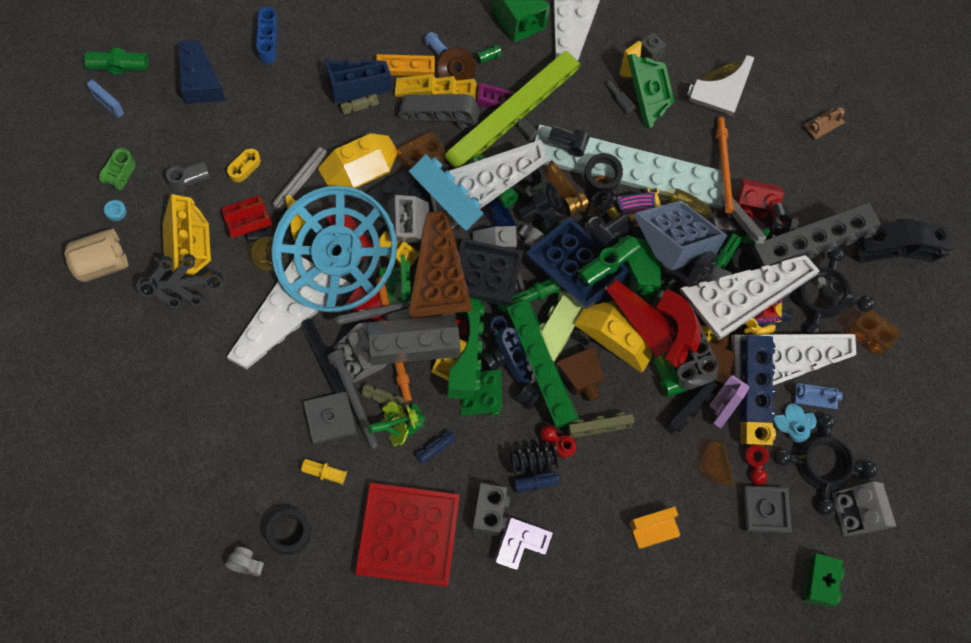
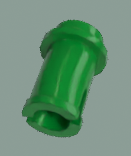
[476,44,502,64]

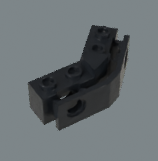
[856,219,953,263]

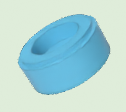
[104,200,126,221]

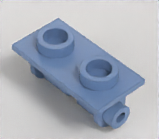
[795,383,843,410]

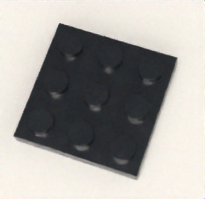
[458,238,524,306]

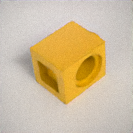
[740,422,776,445]

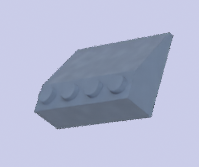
[634,200,727,270]

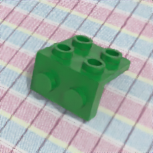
[380,254,410,305]

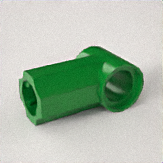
[653,352,687,397]

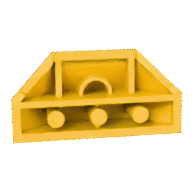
[318,133,398,189]
[162,194,211,275]
[574,301,652,373]

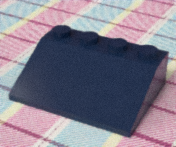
[525,217,630,309]

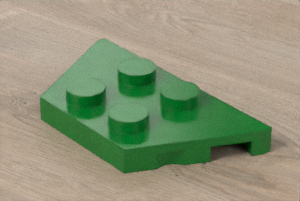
[627,54,674,129]

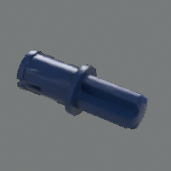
[514,472,559,493]

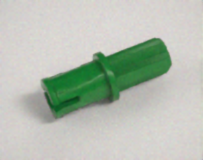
[715,233,742,269]

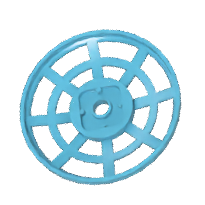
[272,186,397,312]

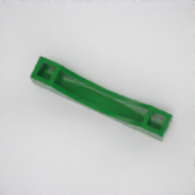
[448,298,485,400]
[507,299,580,428]

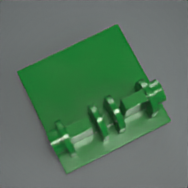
[461,369,502,416]

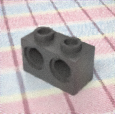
[472,483,510,536]

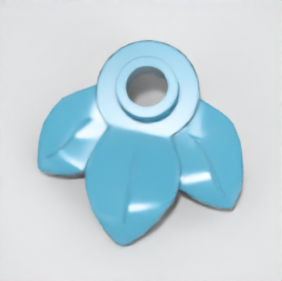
[773,403,817,442]

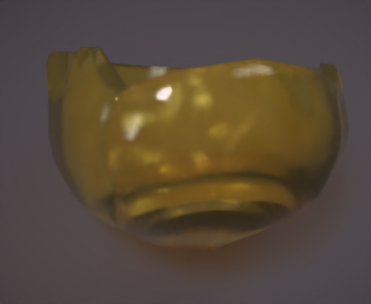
[251,237,284,271]

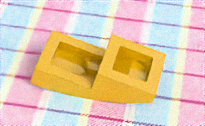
[379,231,419,267]

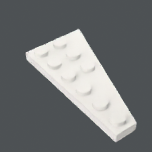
[553,0,600,60]
[430,140,547,228]
[227,257,351,370]
[731,334,856,385]

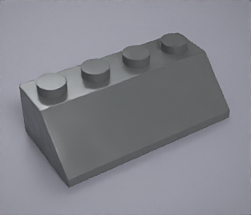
[368,315,461,365]

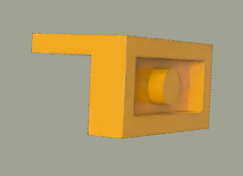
[629,507,680,549]

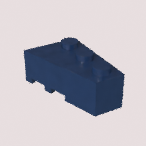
[179,40,226,104]
[324,58,392,103]

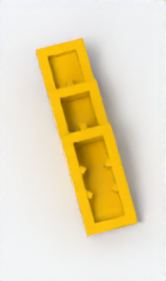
[395,74,477,99]

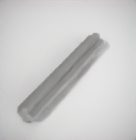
[272,147,327,211]
[722,195,766,244]

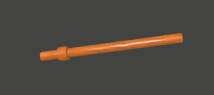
[716,117,733,213]
[375,278,412,402]

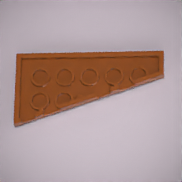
[409,210,473,318]

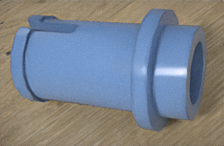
[424,32,448,57]

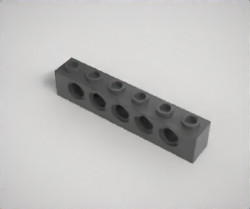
[751,203,881,269]

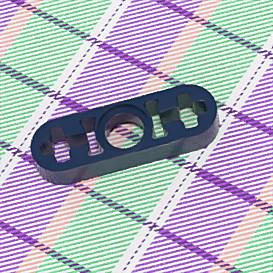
[496,328,536,385]

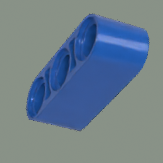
[257,7,278,64]

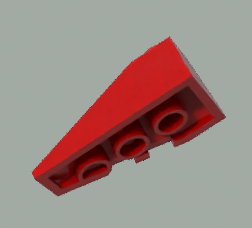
[606,279,678,357]

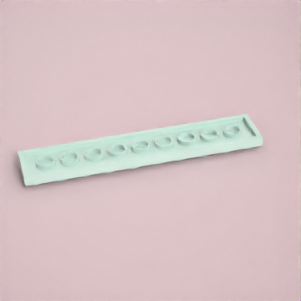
[535,124,724,209]

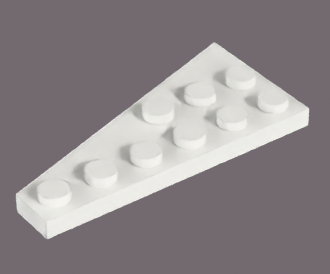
[679,255,819,340]

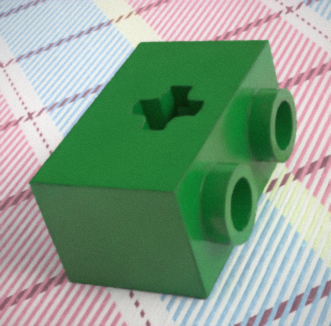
[803,553,844,608]

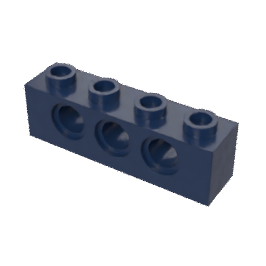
[739,335,776,423]

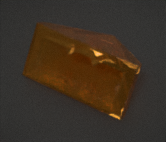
[546,160,576,199]
[697,441,735,486]

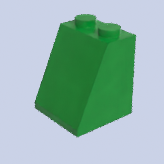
[491,0,550,43]
[616,237,661,303]

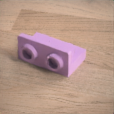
[710,375,750,428]

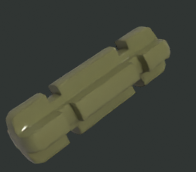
[340,94,379,114]
[362,384,404,406]

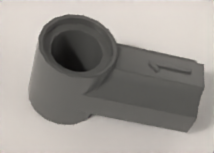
[166,161,210,192]

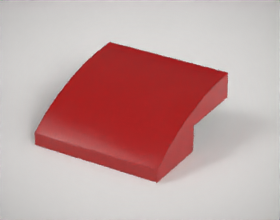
[221,195,272,238]

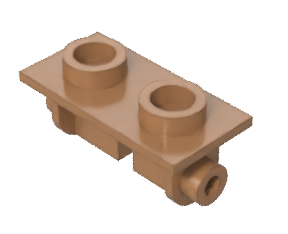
[803,107,845,140]

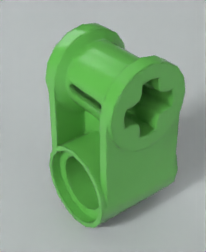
[99,148,136,190]

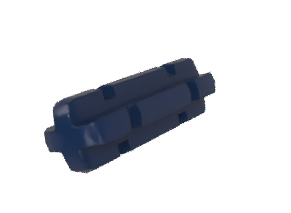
[416,430,456,464]

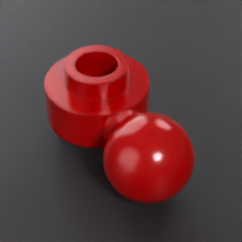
[540,425,576,459]
[746,444,769,485]

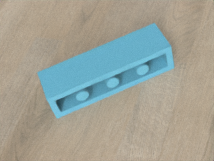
[409,154,484,231]

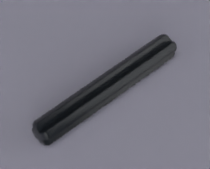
[302,318,345,394]

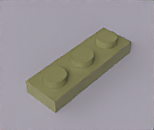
[566,413,635,438]

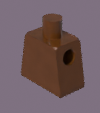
[689,337,735,389]
[556,347,604,402]

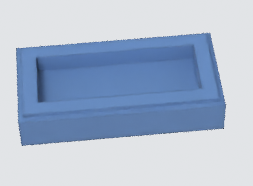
[87,79,124,118]

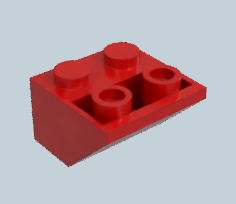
[736,178,784,219]

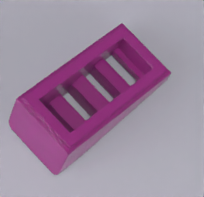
[475,83,516,109]

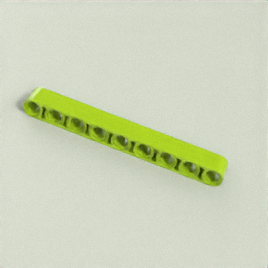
[444,50,581,169]

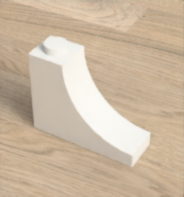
[687,55,754,116]

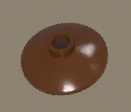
[438,47,476,81]

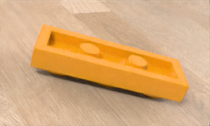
[377,54,435,76]

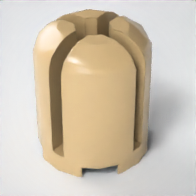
[65,229,129,282]

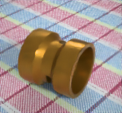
[563,192,589,217]

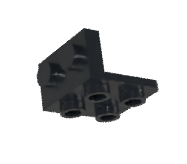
[659,251,718,286]

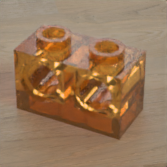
[398,131,445,170]
[848,310,902,356]

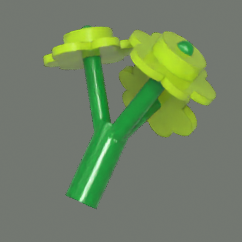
[367,401,419,446]

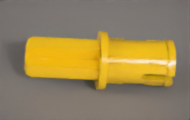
[301,459,347,485]

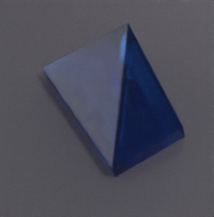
[485,198,517,229]

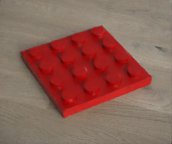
[355,483,460,587]

